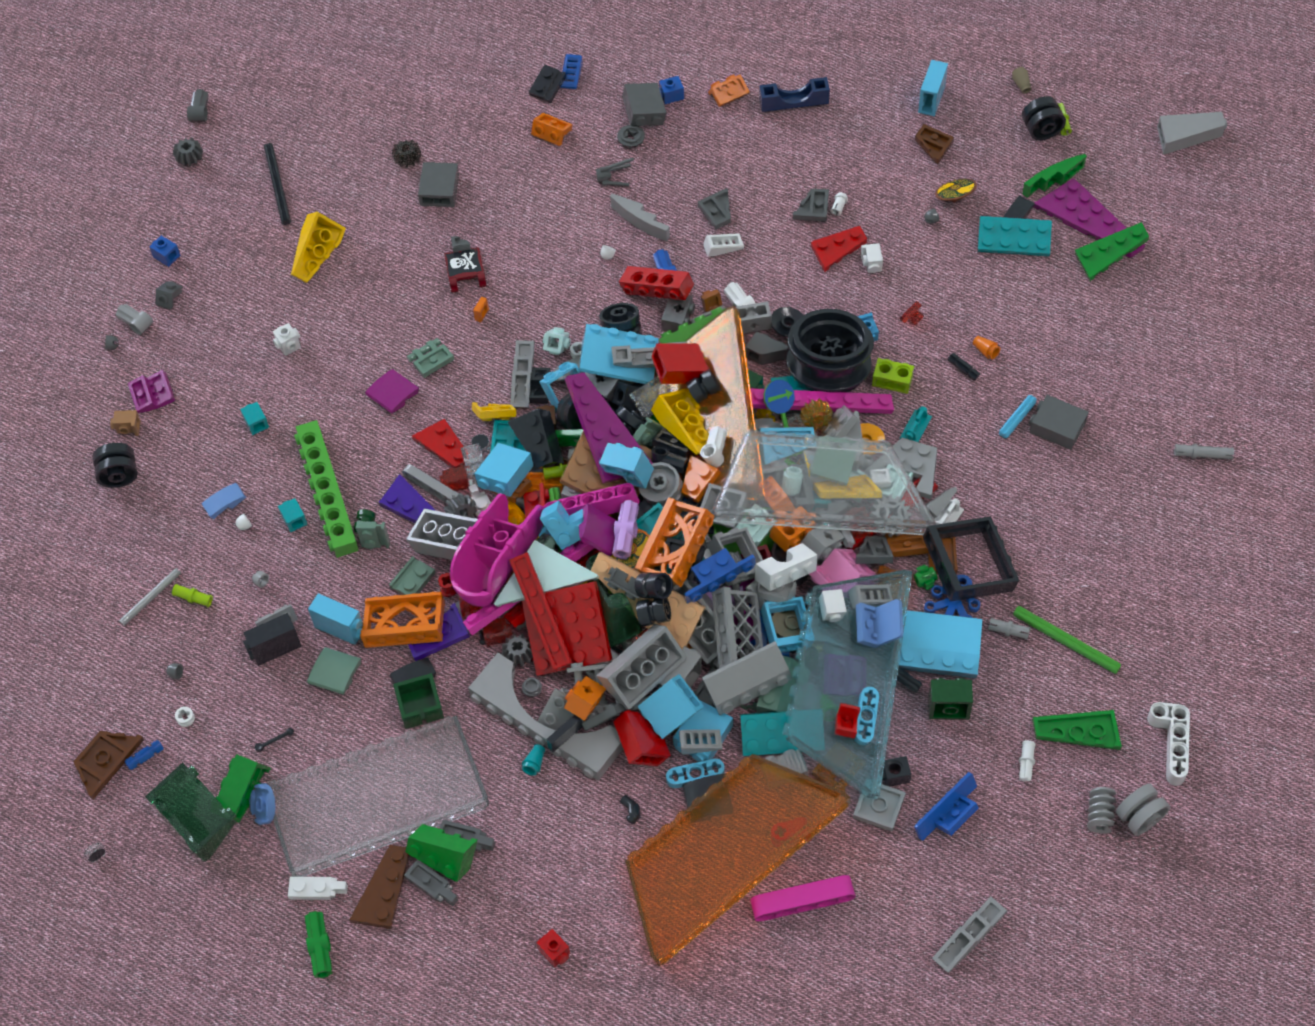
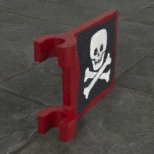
[444,247,487,293]

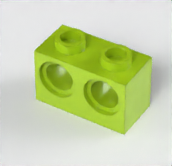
[872,358,914,394]

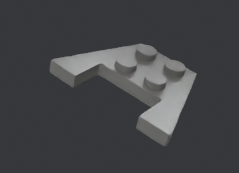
[863,438,937,499]

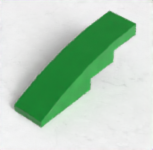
[1022,154,1087,198]

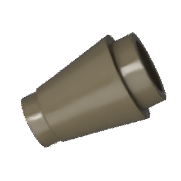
[1012,67,1032,94]

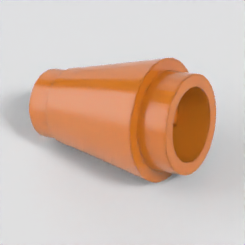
[973,336,1001,359]

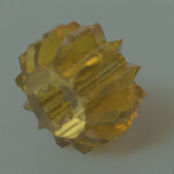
[800,398,833,430]

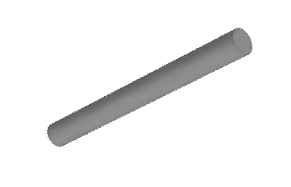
[119,568,181,626]

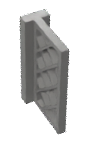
[712,587,763,669]

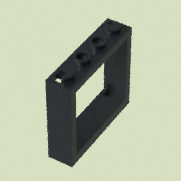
[922,516,1019,601]

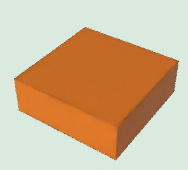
[473,297,489,323]

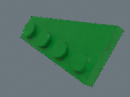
[1075,222,1149,281]
[1032,710,1122,750]

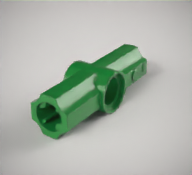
[305,911,333,978]

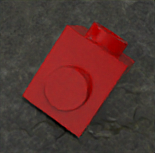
[835,703,860,739]

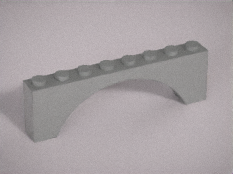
[468,653,623,781]

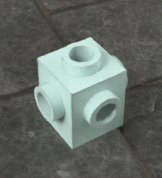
[543,327,571,355]

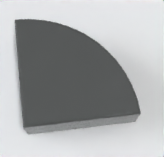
[451,236,471,252]

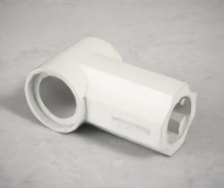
[724,282,755,307]
[700,426,727,468]

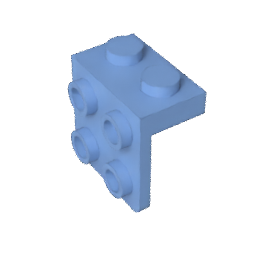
[856,599,904,648]

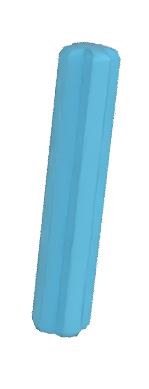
[999,395,1037,438]

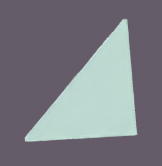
[494,540,599,607]

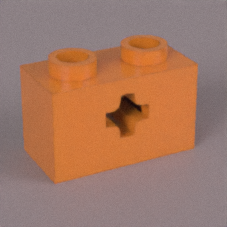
[564,676,606,721]

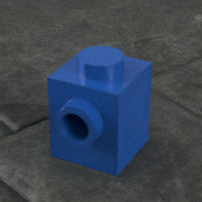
[659,76,684,104]
[149,235,181,267]

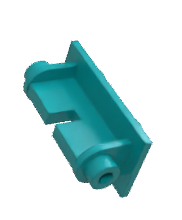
[900,406,932,442]

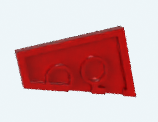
[811,226,867,272]
[412,419,472,471]

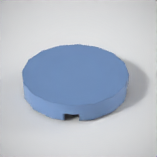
[250,783,275,825]

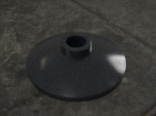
[771,307,804,337]

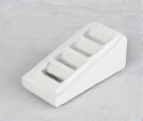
[704,234,744,257]

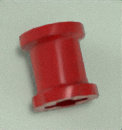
[438,573,456,597]

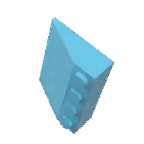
[579,324,659,386]
[897,610,982,678]

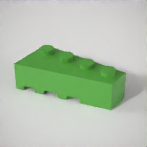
[659,307,735,345]

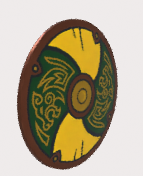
[935,178,977,203]

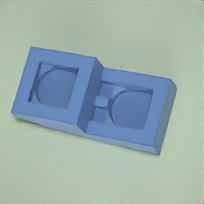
[202,483,246,519]

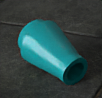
[522,744,545,776]

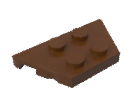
[73,731,144,800]

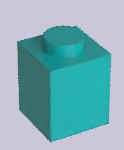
[240,402,269,435]
[278,498,308,533]

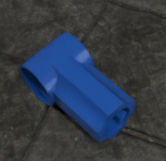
[653,249,677,271]

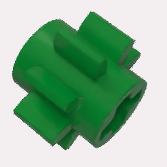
[913,564,938,590]

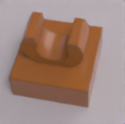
[701,289,722,312]

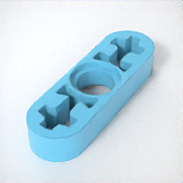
[854,687,879,745]
[666,759,725,788]

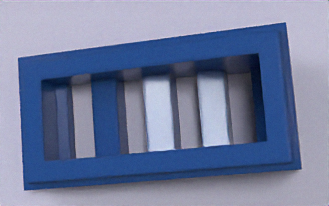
[560,54,583,89]

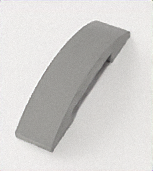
[611,342,686,368]

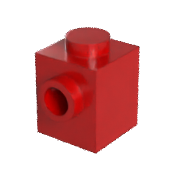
[536,928,570,968]

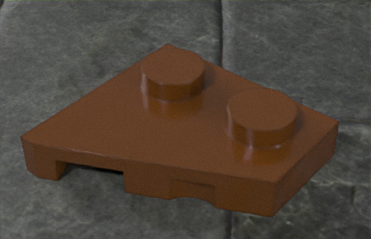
[915,124,954,164]

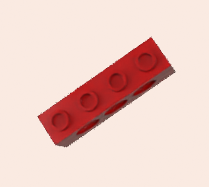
[619,266,694,300]

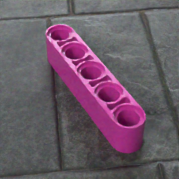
[543,483,639,516]
[750,875,856,922]

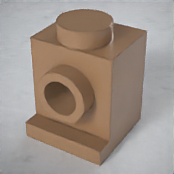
[110,410,141,436]

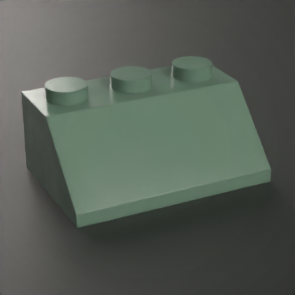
[757,656,810,713]

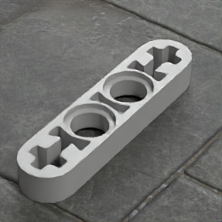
[402,464,458,504]

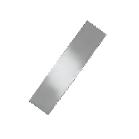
[610,193,670,242]
[510,340,535,408]
[932,896,1008,973]

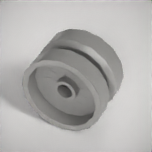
[638,462,684,507]
[1115,783,1171,836]

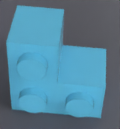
[599,443,654,489]
[540,501,584,550]

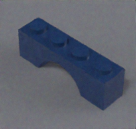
[759,77,830,112]

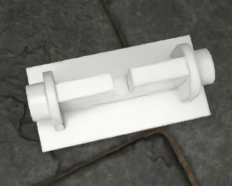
[931,498,964,525]

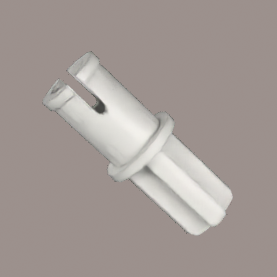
[1019,740,1036,782]

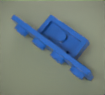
[684,548,756,604]
[914,772,979,841]

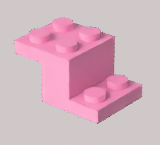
[809,549,878,599]

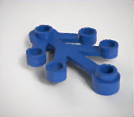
[924,575,981,618]

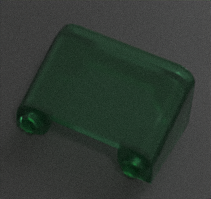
[585,552,643,647]
[145,762,237,862]

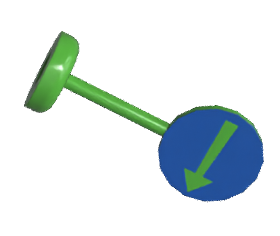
[763,380,806,459]

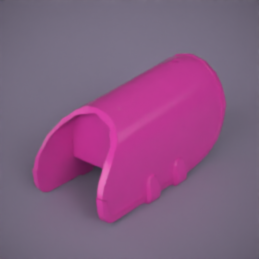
[450,493,544,607]

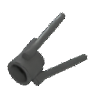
[596,158,634,186]

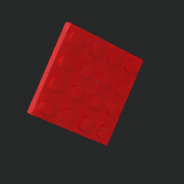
[522,581,613,676]

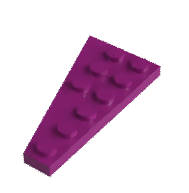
[1033,178,1145,258]
[565,372,653,484]

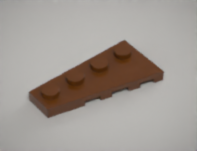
[349,845,410,929]

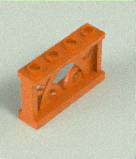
[634,497,715,587]
[360,592,445,648]

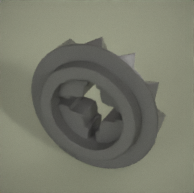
[617,125,645,148]

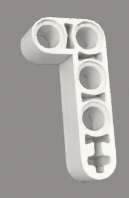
[1147,702,1190,786]

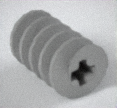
[1087,787,1116,834]

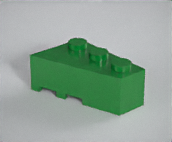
[211,754,271,823]
[405,824,478,882]

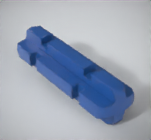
[125,740,164,770]

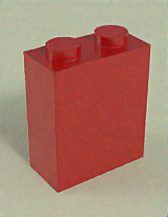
[651,343,709,384]
[613,710,671,766]

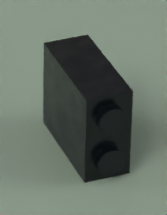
[243,613,302,666]

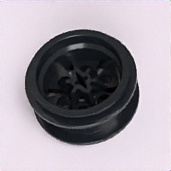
[786,309,874,392]

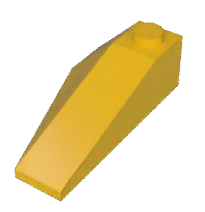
[291,212,346,283]
[651,388,709,455]

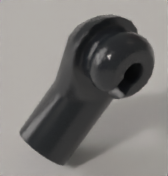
[620,795,641,824]

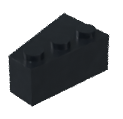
[508,408,564,469]

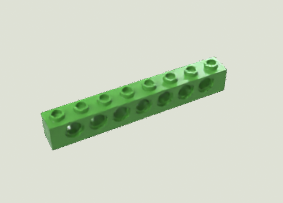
[294,420,359,558]

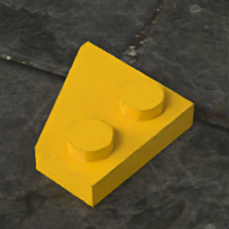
[472,402,516,421]

